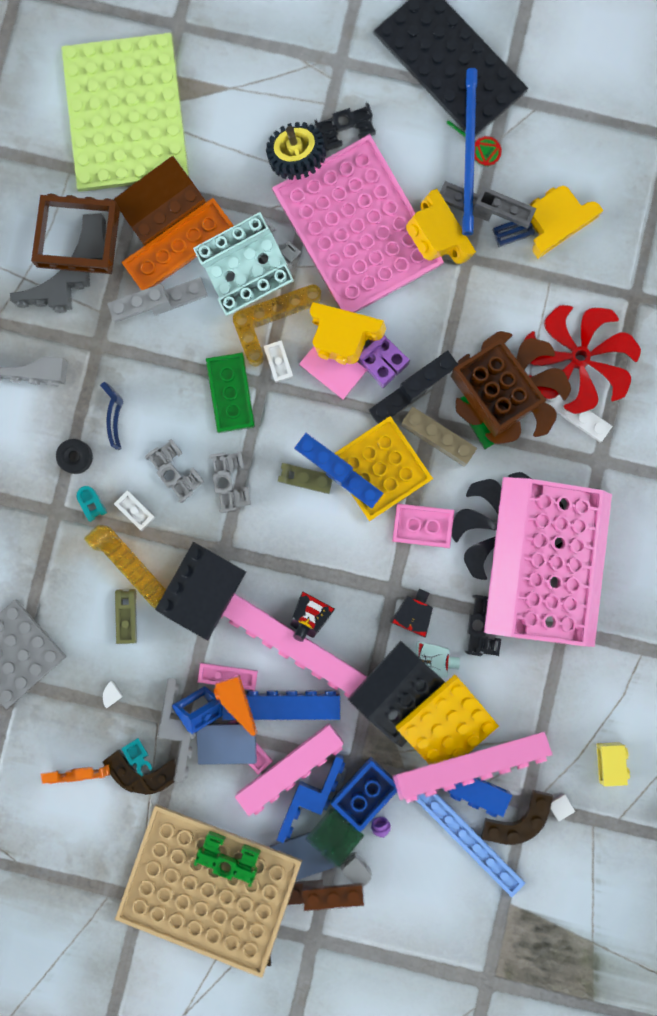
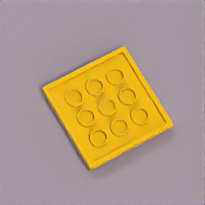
[334,416,433,522]
[396,674,499,765]

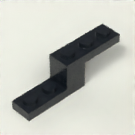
[368,350,458,424]

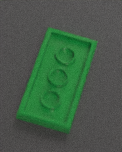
[206,352,255,433]

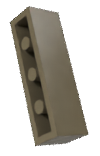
[401,406,477,467]

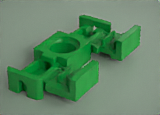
[194,831,261,887]

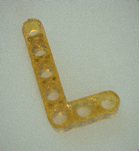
[233,284,321,367]
[84,524,166,609]

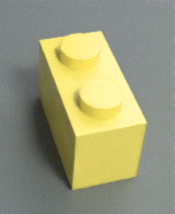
[596,742,630,787]

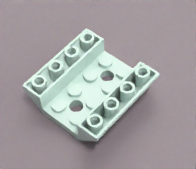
[193,212,294,317]

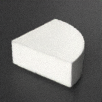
[103,681,123,709]

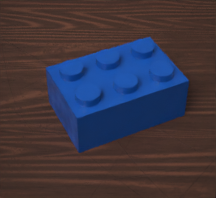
[331,757,397,832]

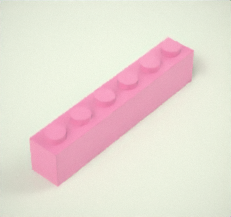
[235,723,344,816]

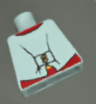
[416,641,460,677]

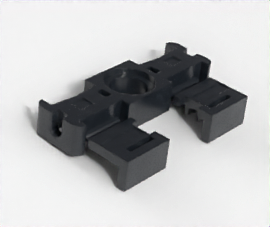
[314,102,376,151]
[465,595,501,656]

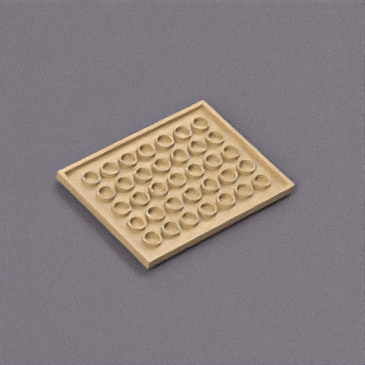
[115,804,302,978]

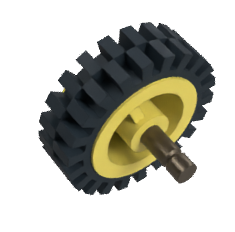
[266,122,326,180]

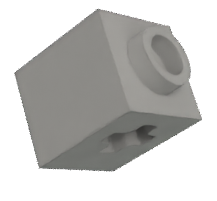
[341,852,372,886]

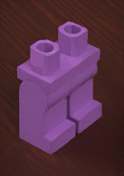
[358,335,410,389]

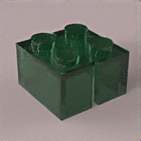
[305,808,365,867]

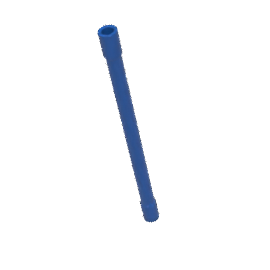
[462,68,478,236]

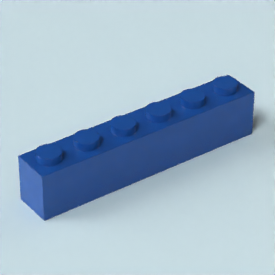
[223,690,340,720]

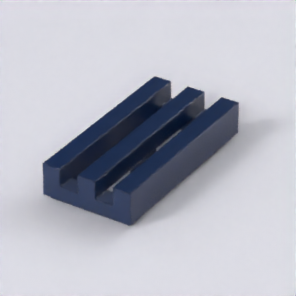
[493,222,535,247]

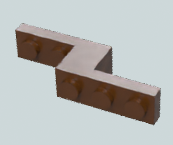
[287,879,364,911]

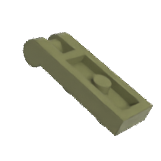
[277,463,333,494]
[115,589,137,644]

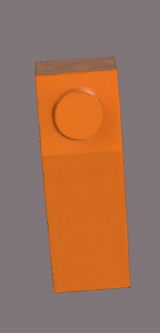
[214,675,257,736]

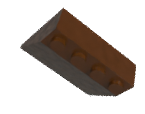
[113,156,206,245]
[450,339,546,438]

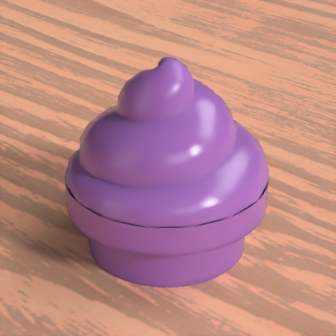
[371,817,391,838]

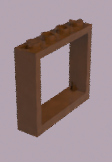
[31,193,120,274]

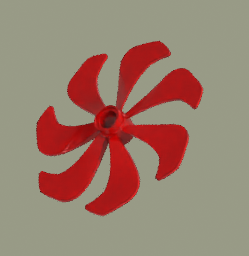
[523,305,641,414]

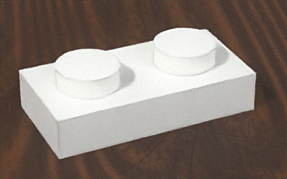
[264,340,293,383]
[114,490,155,531]

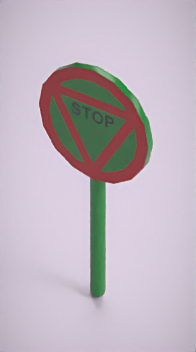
[446,120,502,166]

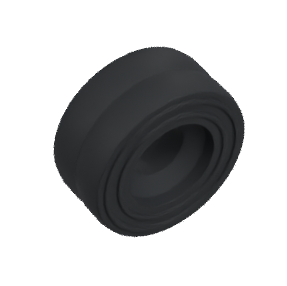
[56,439,93,474]

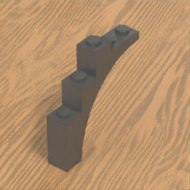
[10,213,106,313]

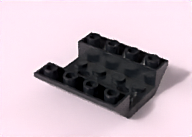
[348,641,445,747]

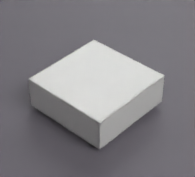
[550,793,575,822]

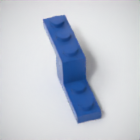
[294,433,384,509]
[277,754,346,843]

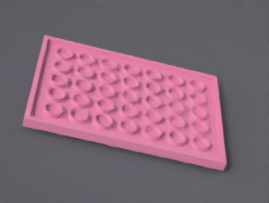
[272,135,444,313]

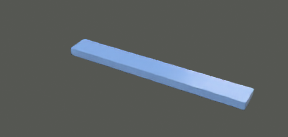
[413,769,526,897]

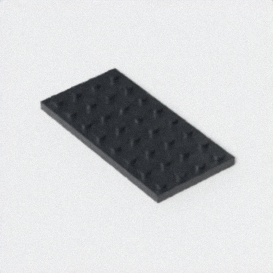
[374,0,528,137]

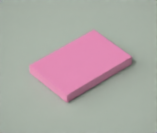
[299,346,367,400]
[392,504,455,548]

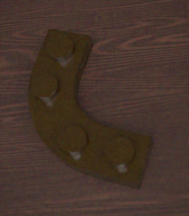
[102,749,176,795]
[481,790,553,845]

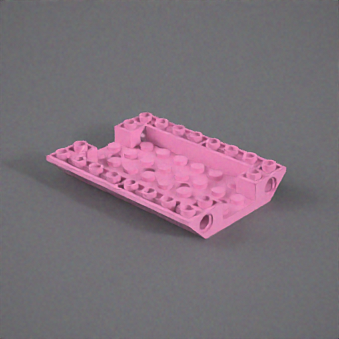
[484,477,612,647]

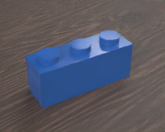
[448,777,512,817]

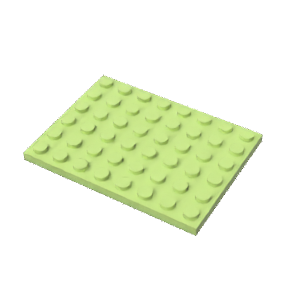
[61,33,189,192]

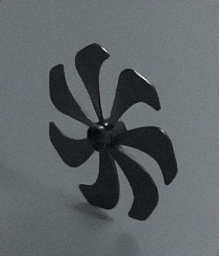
[452,472,564,580]

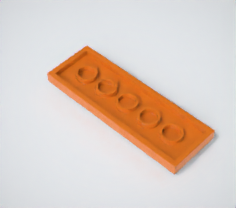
[121,198,234,291]

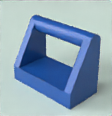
[172,686,223,734]

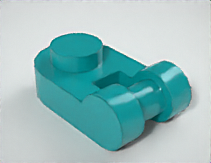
[76,486,107,522]

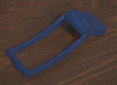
[100,382,123,450]

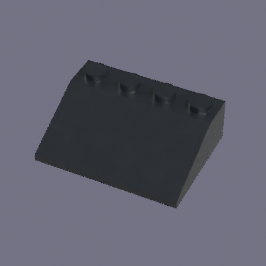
[155,542,246,641]

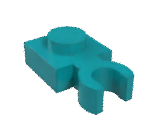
[121,738,152,776]

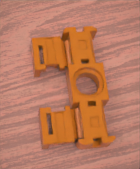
[41,765,110,784]

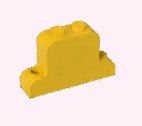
[530,186,604,259]
[406,189,476,264]
[310,302,386,365]

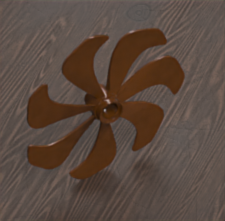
[455,331,571,444]

